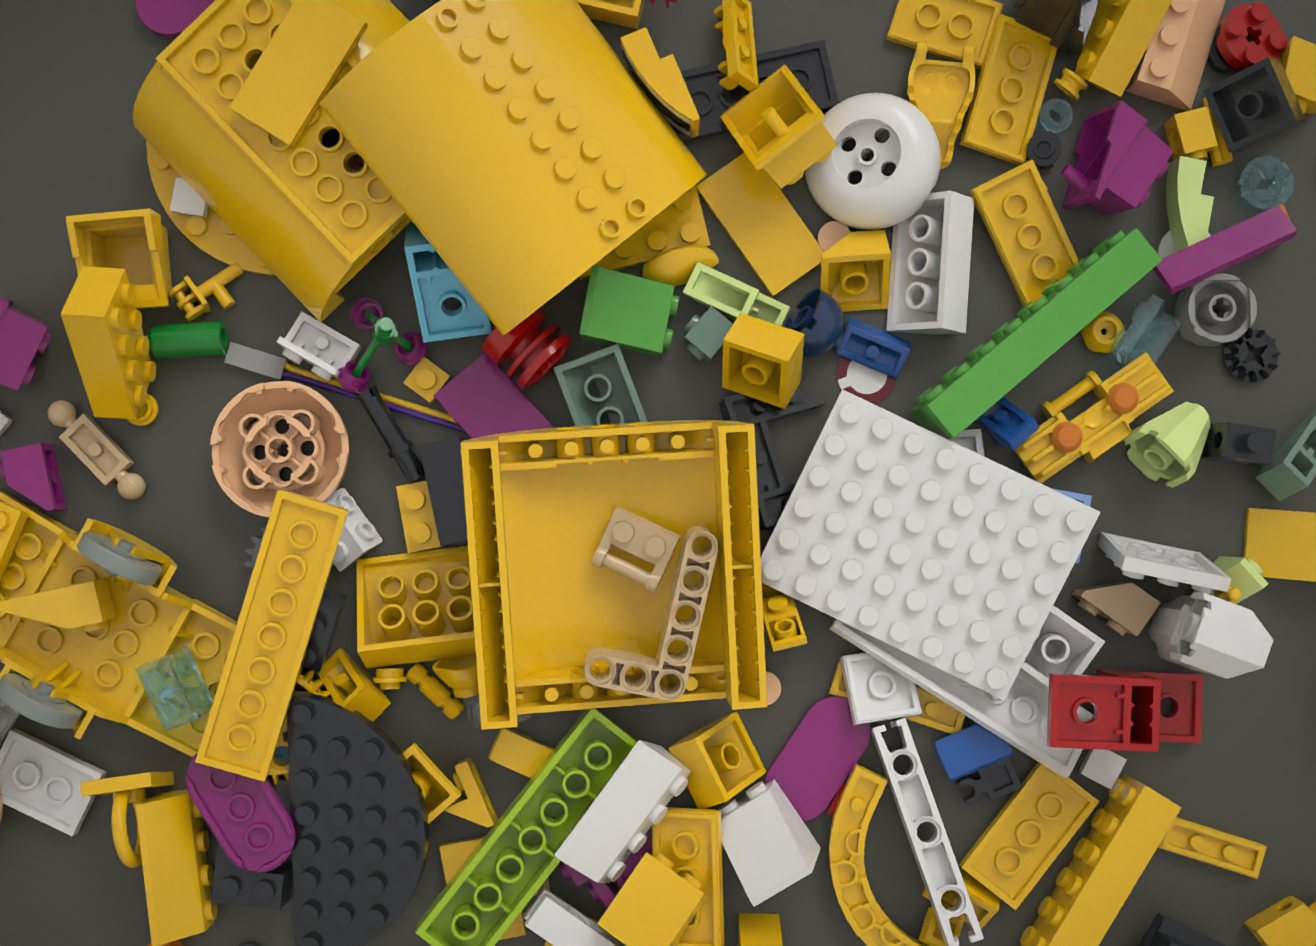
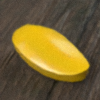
[642,245,719,287]

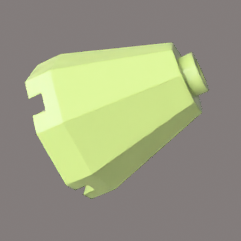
[1124,401,1211,488]

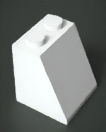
[718,779,821,907]

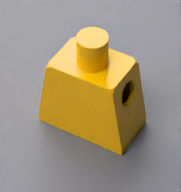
[1279,36,1316,125]
[1244,896,1316,946]

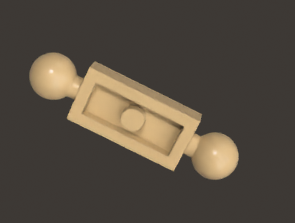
[47,400,146,500]

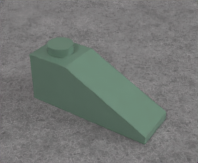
[1255,409,1316,501]

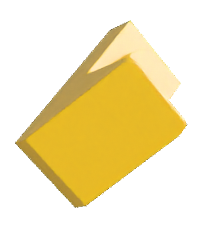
[444,756,498,828]

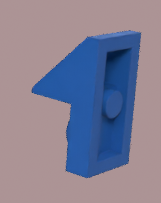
[975,397,1039,451]

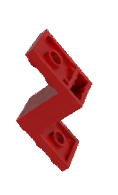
[1047,669,1203,752]

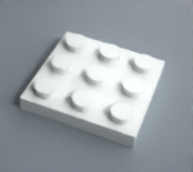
[1097,532,1231,594]

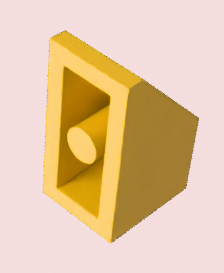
[316,648,391,722]

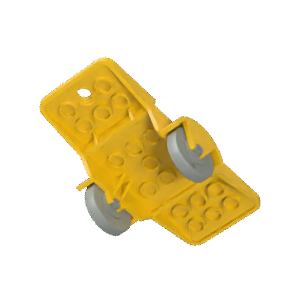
[0,491,237,757]

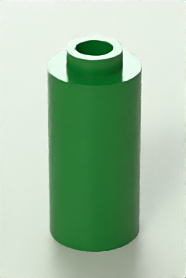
[147,321,229,359]

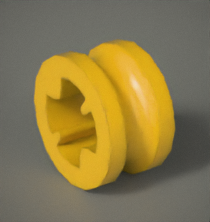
[1053,68,1088,100]

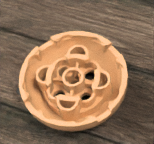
[210,381,349,517]

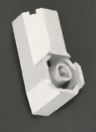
[1148,591,1274,679]

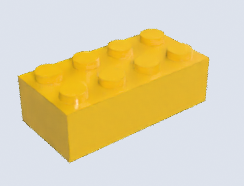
[61,266,156,420]

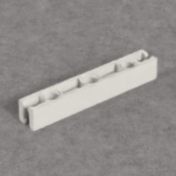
[871,718,984,946]
[523,887,626,946]

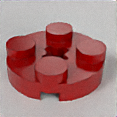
[1216,2,1288,69]

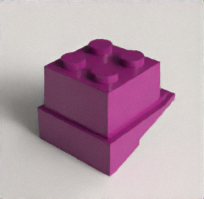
[1060,101,1174,216]
[0,297,51,390]

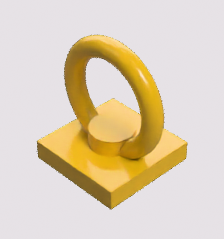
[80,771,175,868]

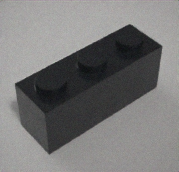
[419,437,468,546]

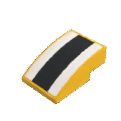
[620,27,700,138]

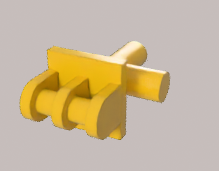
[168,262,243,321]

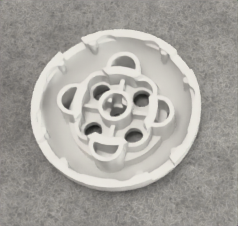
[805,93,941,230]

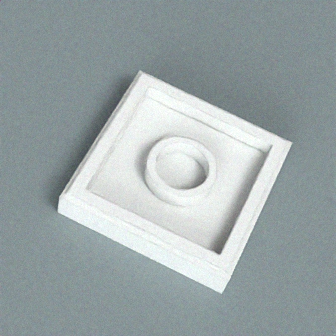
[840,653,922,726]

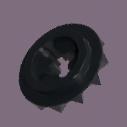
[1224,328,1281,382]

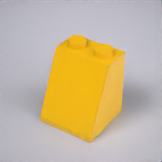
[597,852,706,946]

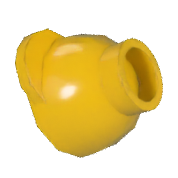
[432,655,479,698]

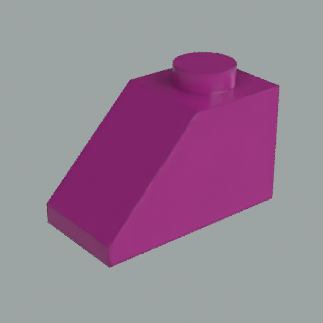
[0,443,68,511]

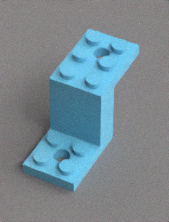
[404,221,492,343]

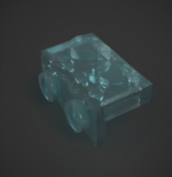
[1112,294,1181,367]
[135,646,213,731]

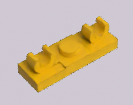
[714,0,759,92]

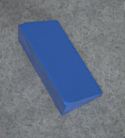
[835,317,912,379]
[934,723,1014,782]

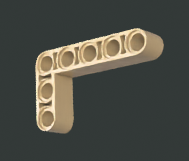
[584,526,718,700]

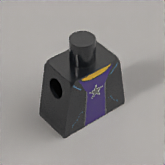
[1200,423,1276,467]

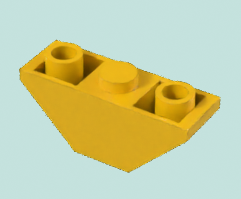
[762,583,808,652]

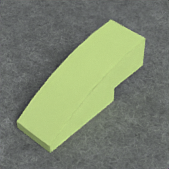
[1166,156,1214,252]
[683,262,791,327]

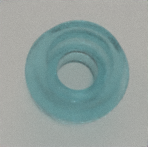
[1039,98,1074,133]

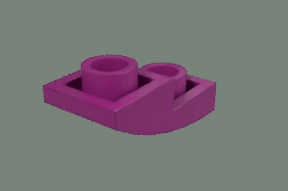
[558,861,619,909]

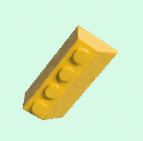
[135,789,218,946]

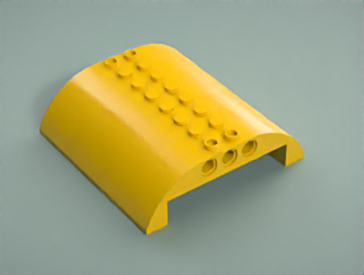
[320,0,708,336]
[461,420,767,730]

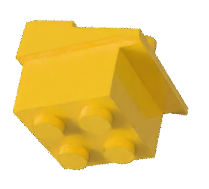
[720,64,837,189]
[66,208,172,309]

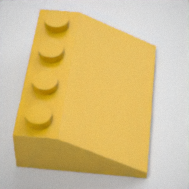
[356,546,476,669]

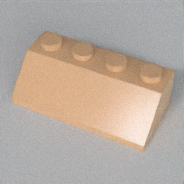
[1125,0,1225,111]

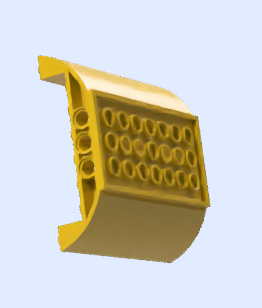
[133,0,412,322]

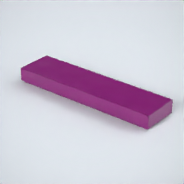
[1153,205,1297,294]

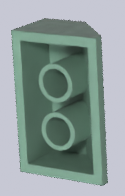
[554,344,648,426]

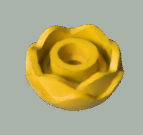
[1081,311,1124,353]

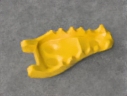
[907,41,975,170]

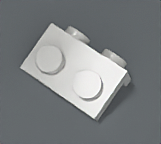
[277,312,362,381]
[325,488,382,572]

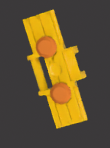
[1015,352,1174,483]

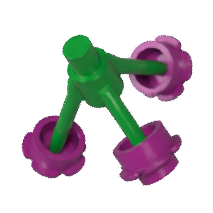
[338,297,428,393]

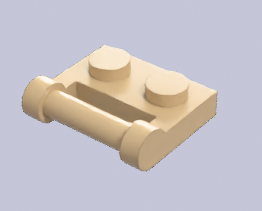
[591,506,681,594]

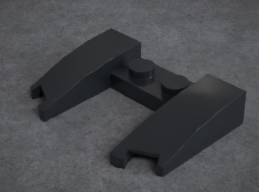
[719,375,826,531]

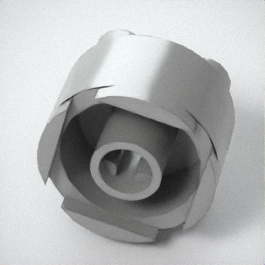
[1174,273,1257,347]

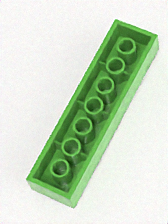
[910,228,1162,440]

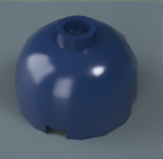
[784,289,845,358]

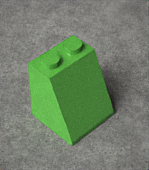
[579,266,680,357]

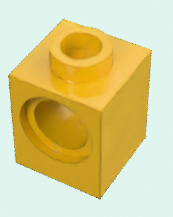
[1163,106,1218,160]

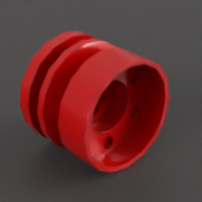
[481,308,573,391]

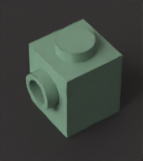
[684,306,733,362]

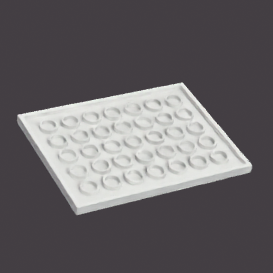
[761,389,1101,701]

